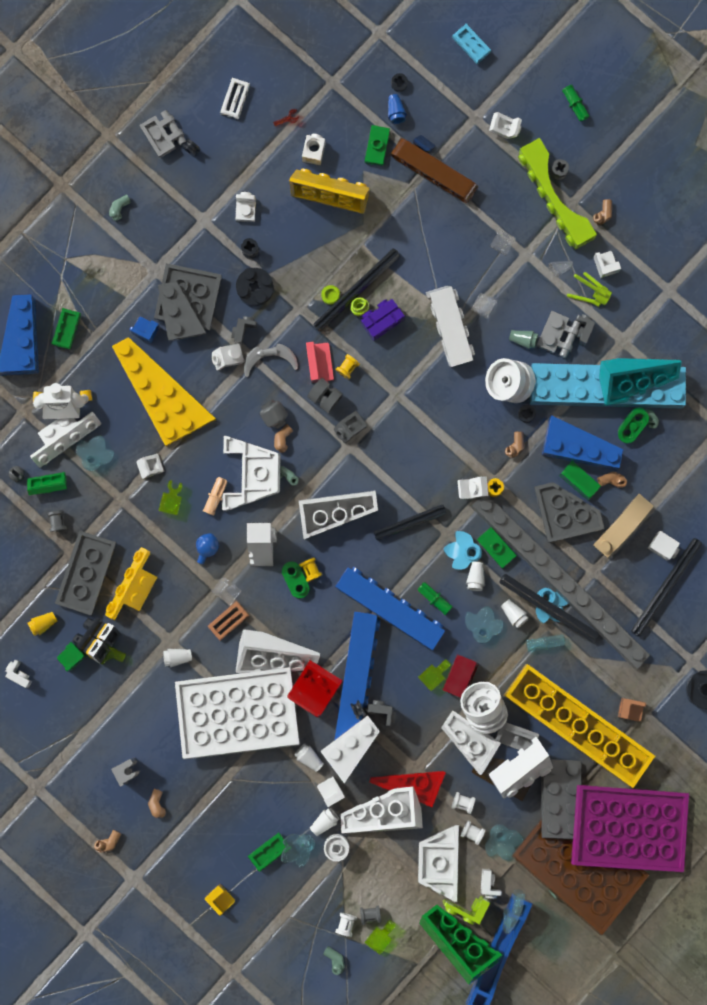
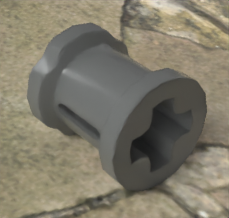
[550,159,569,181]
[47,510,67,532]
[360,905,381,925]

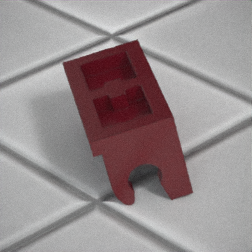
[443,654,479,698]

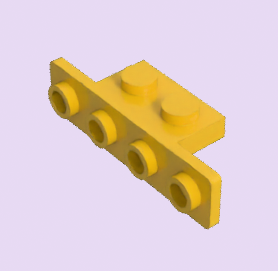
[105,547,157,620]

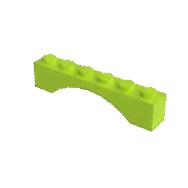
[518,138,597,250]

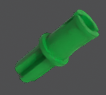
[562,84,589,121]
[418,582,453,615]

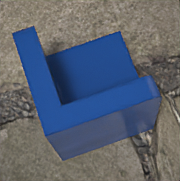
[129,317,160,343]

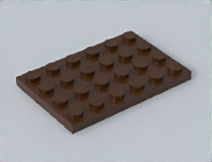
[511,819,649,936]

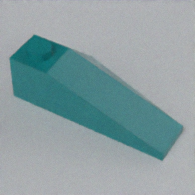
[599,358,682,406]

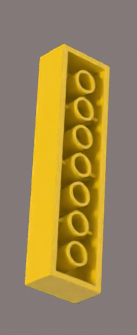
[503,664,655,788]

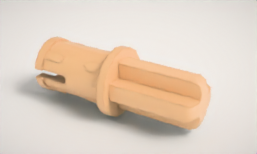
[203,477,227,516]

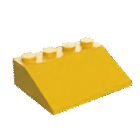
[289,169,370,214]

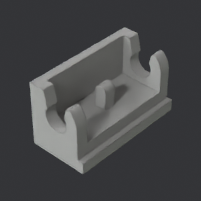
[495,723,539,751]
[111,757,140,787]

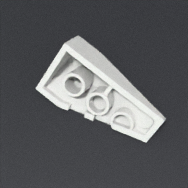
[236,629,320,673]
[340,787,423,834]

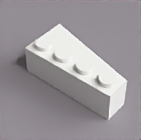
[426,286,475,367]
[299,491,378,539]

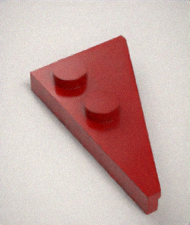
[369,771,446,807]

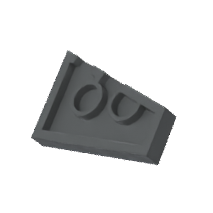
[158,281,206,342]

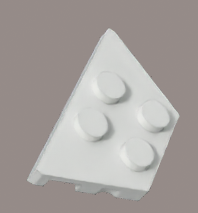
[418,825,459,902]

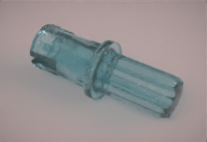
[526,634,565,652]

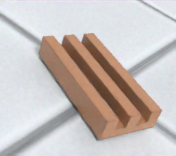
[208,601,249,641]

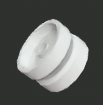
[485,358,535,403]

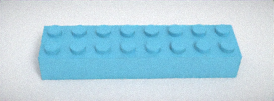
[530,363,686,409]

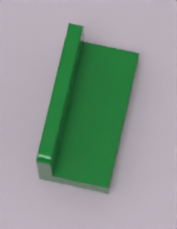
[559,461,601,501]

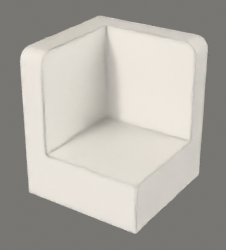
[594,251,621,278]
[317,776,345,807]

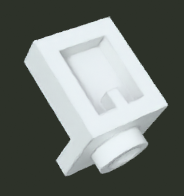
[236,192,256,222]
[458,477,488,499]
[5,660,32,688]
[481,869,502,899]

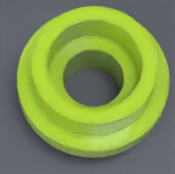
[351,297,370,316]

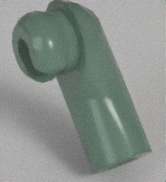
[109,194,131,221]
[634,407,659,429]
[280,466,299,485]
[323,946,345,975]

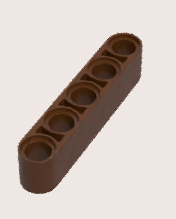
[390,138,478,203]

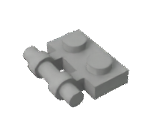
[139,110,186,158]
[536,311,581,358]

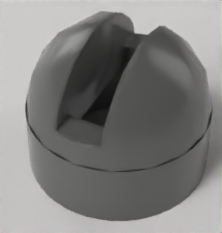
[9,466,25,482]

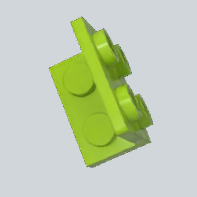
[443,895,490,925]

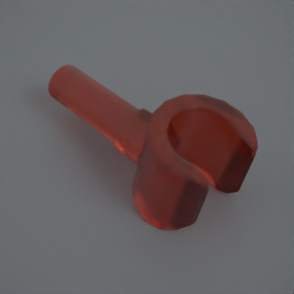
[273,109,299,126]

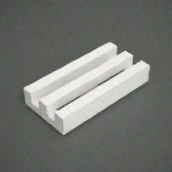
[220,78,250,120]

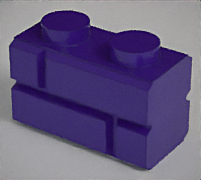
[361,299,405,341]

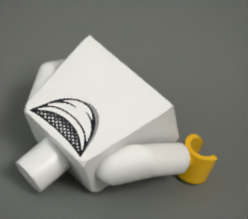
[33,383,92,419]

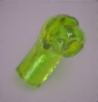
[99,647,126,664]

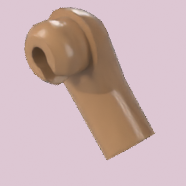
[593,199,612,225]
[274,424,293,453]
[505,432,524,458]
[597,472,627,487]
[148,789,166,818]
[94,830,121,853]

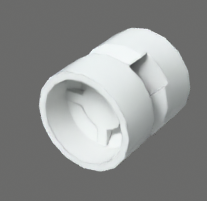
[324,834,349,861]

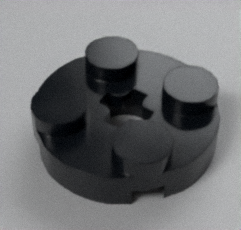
[236,268,274,306]
[686,670,707,709]

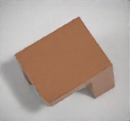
[618,698,647,722]

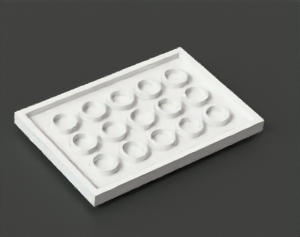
[175,667,300,760]

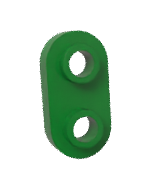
[618,407,649,443]
[282,562,309,599]

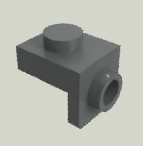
[231,316,258,345]

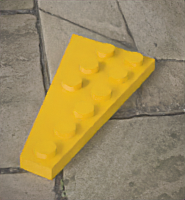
[112,337,216,446]

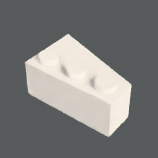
[247,523,277,566]

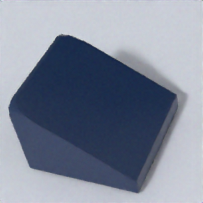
[413,135,435,154]

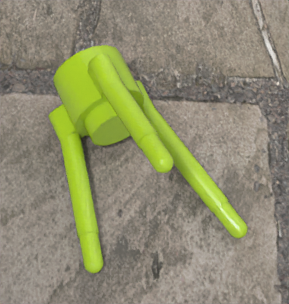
[567,272,612,307]

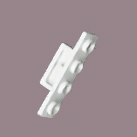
[30,412,101,468]

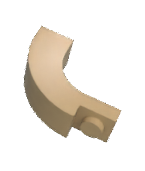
[594,494,653,558]

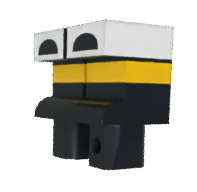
[72,618,121,664]

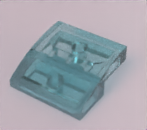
[502,889,525,934]

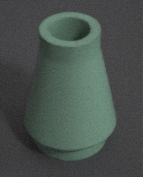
[509,330,538,349]

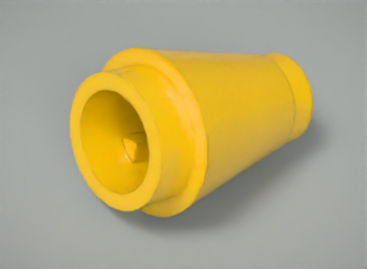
[27,612,58,636]

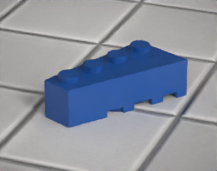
[0,294,39,376]
[542,415,623,471]

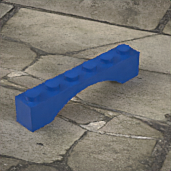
[466,893,532,1005]

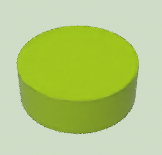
[321,285,340,305]

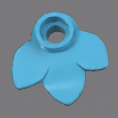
[443,531,482,570]
[536,588,568,623]

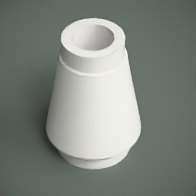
[466,562,485,591]
[501,599,529,628]
[163,649,192,668]
[295,744,324,772]
[310,808,339,836]

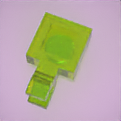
[418,659,451,691]
[365,919,396,955]

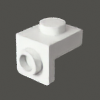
[489,112,522,139]
[212,344,244,370]

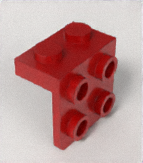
[287,660,343,717]

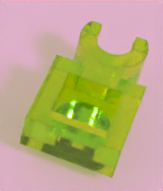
[158,480,183,516]

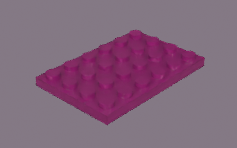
[571,785,689,872]

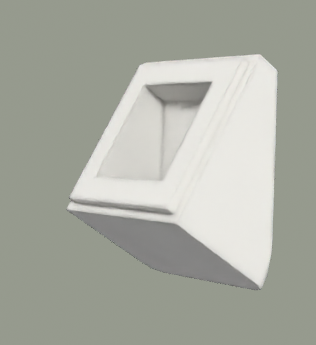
[137,454,164,479]

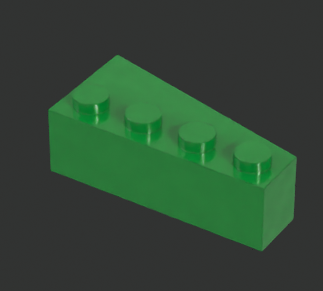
[419,905,502,985]

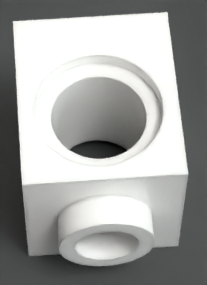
[302,134,325,165]
[647,531,680,561]

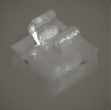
[490,229,516,256]

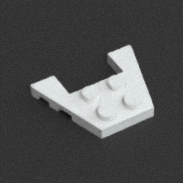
[222,436,281,511]

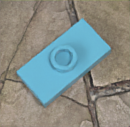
[452,24,491,64]

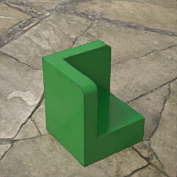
[57,642,86,672]

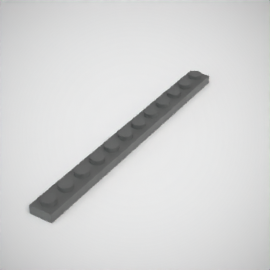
[471,496,650,670]

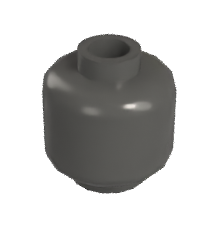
[260,399,288,429]

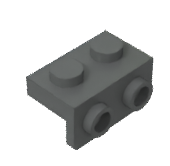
[368,700,396,726]

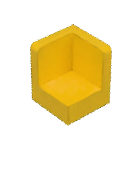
[205,884,235,916]

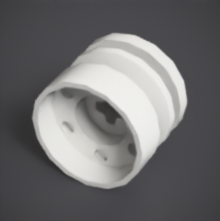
[460,682,508,734]

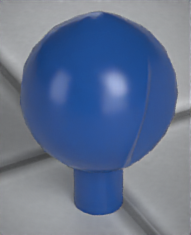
[196,533,219,564]

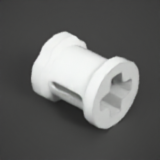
[452,792,475,814]
[460,821,485,845]
[335,913,357,937]

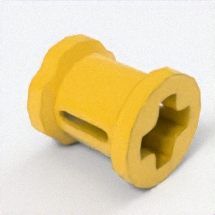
[335,354,360,380]
[487,478,504,497]
[299,558,322,582]

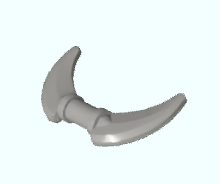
[244,344,298,377]

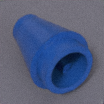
[388,94,407,124]

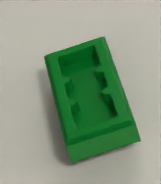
[364,125,390,166]
[52,308,81,350]
[27,472,67,496]
[477,527,516,569]
[248,832,291,872]

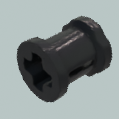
[241,238,259,259]

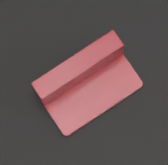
[306,342,334,383]

